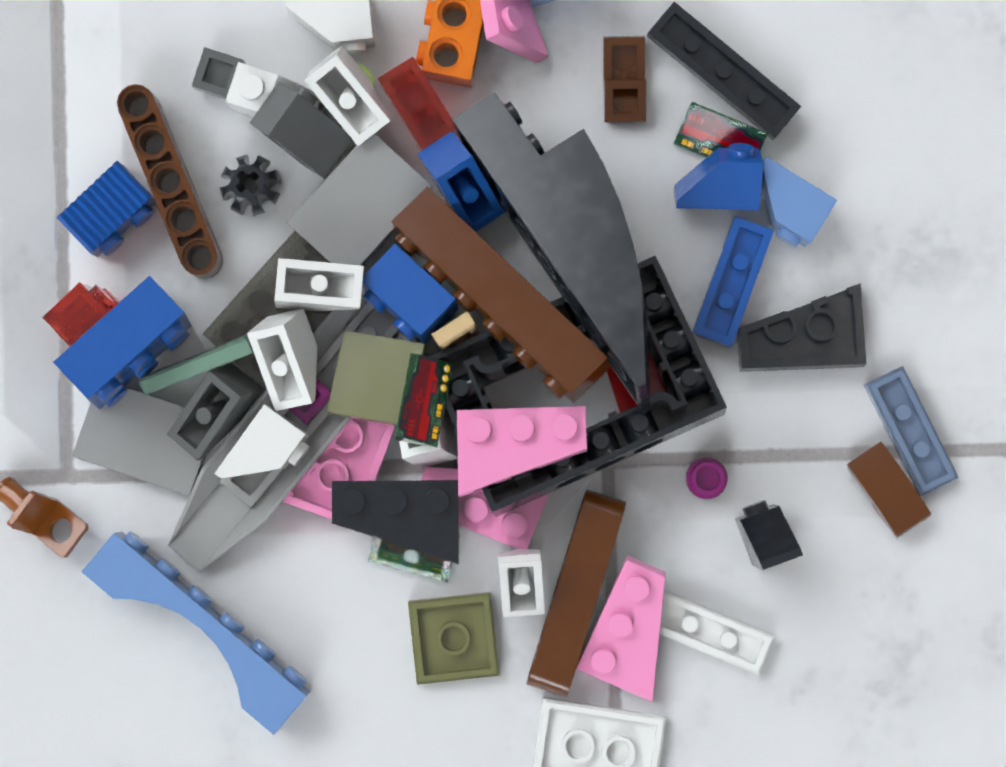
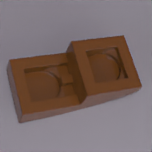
[603,36,646,122]
[847,442,931,538]

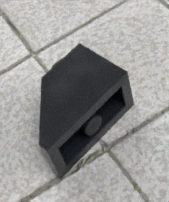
[735,500,803,570]

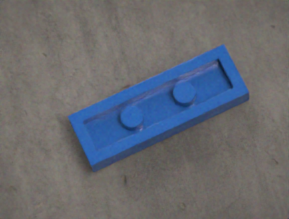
[692,216,774,348]

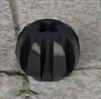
[219,154,282,216]

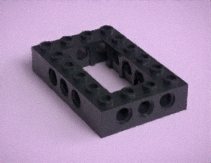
[427,255,727,517]

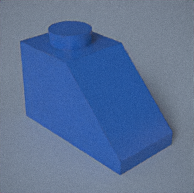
[674,143,764,210]

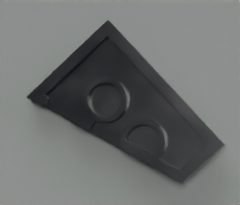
[737,283,867,372]
[332,480,459,564]

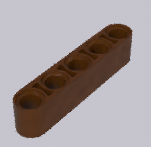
[117,84,223,279]
[526,489,626,697]

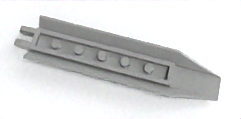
[168,286,417,572]

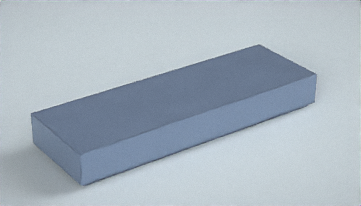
[864,366,959,496]

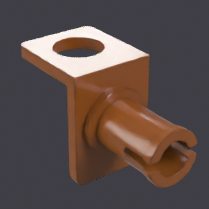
[0,477,89,558]

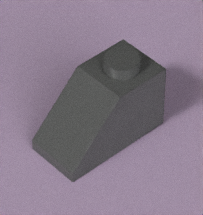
[167,362,263,461]

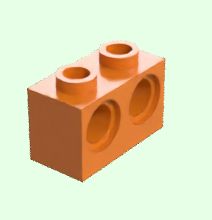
[416,0,484,87]

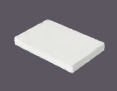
[532,697,667,767]

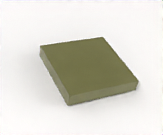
[327,331,427,426]
[408,592,500,685]

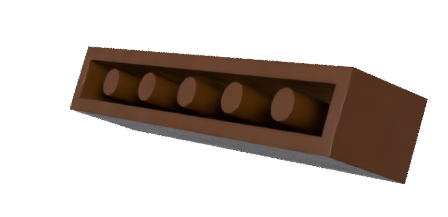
[391,186,610,404]

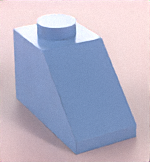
[761,157,837,248]

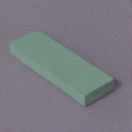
[139,335,254,395]

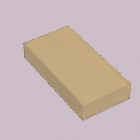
[431,311,478,351]

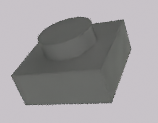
[192,47,246,99]

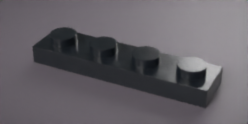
[647,2,802,140]

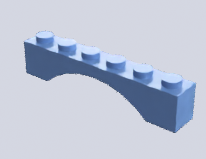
[81,531,310,735]

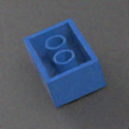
[53,275,192,409]

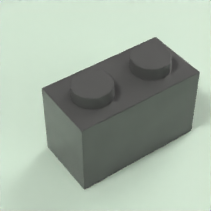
[249,82,353,179]

